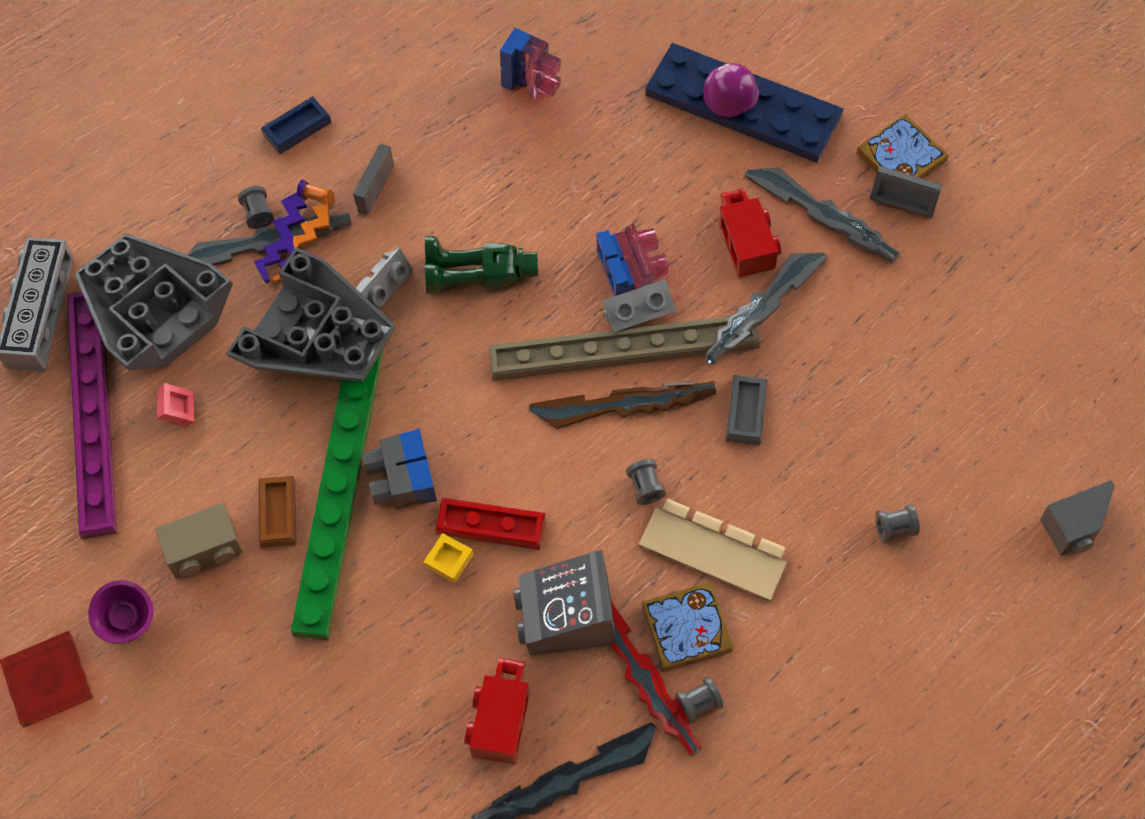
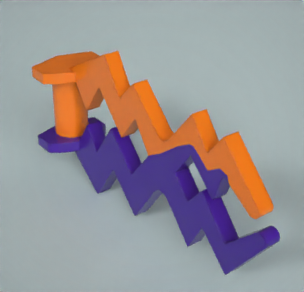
[254,179,335,283]

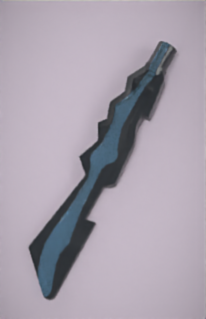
[471,723,655,819]

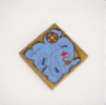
[856,114,949,179]
[642,582,734,672]

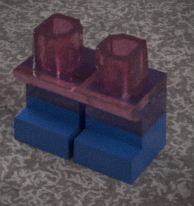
[500,28,561,99]
[596,224,669,296]

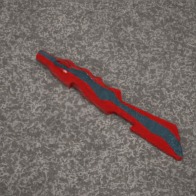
[609,601,702,756]

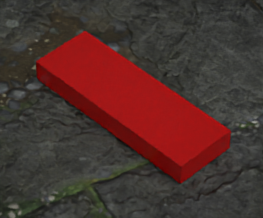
[435,497,546,550]

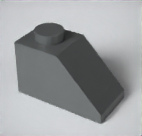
[1040,480,1115,555]

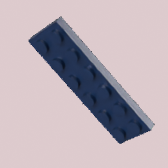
[645,43,844,163]

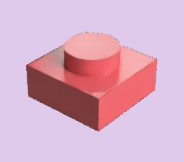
[157,383,194,427]

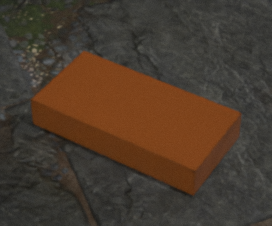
[258,476,296,548]

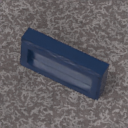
[261,96,332,155]

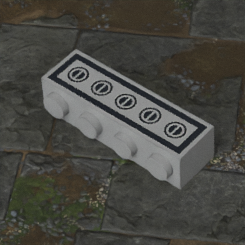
[0,237,74,371]

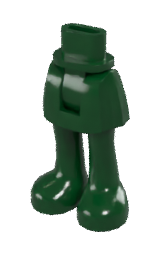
[425,236,538,294]

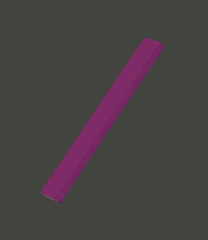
[67,291,117,539]

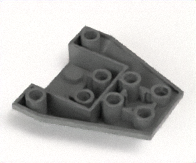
[74,233,233,370]
[226,247,396,382]

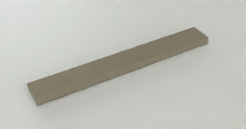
[489,313,760,380]

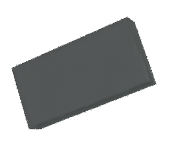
[353,144,394,215]
[869,166,943,218]
[726,375,767,445]

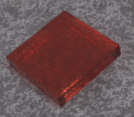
[0,631,94,728]

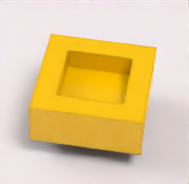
[423,533,474,584]

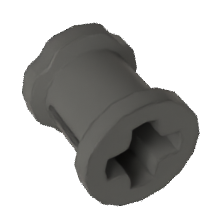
[238,186,275,229]
[626,459,666,505]
[875,504,920,542]
[675,677,724,724]

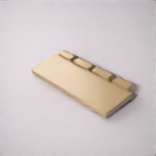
[639,499,787,602]

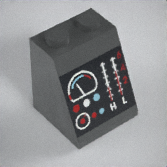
[514,550,616,656]

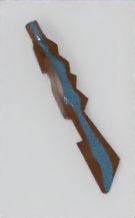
[529,381,716,429]

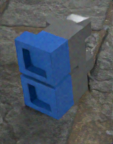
[363,428,437,509]

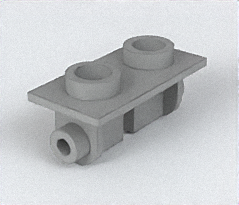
[356,247,413,309]
[602,279,676,332]

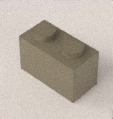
[155,503,243,578]

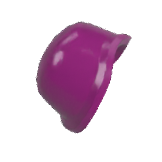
[704,63,759,117]
[88,580,154,644]

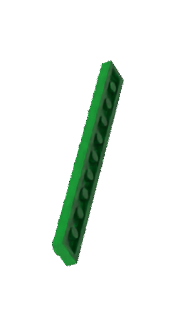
[291,346,385,640]

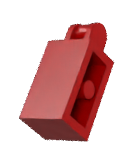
[719,188,781,278]
[464,657,530,765]

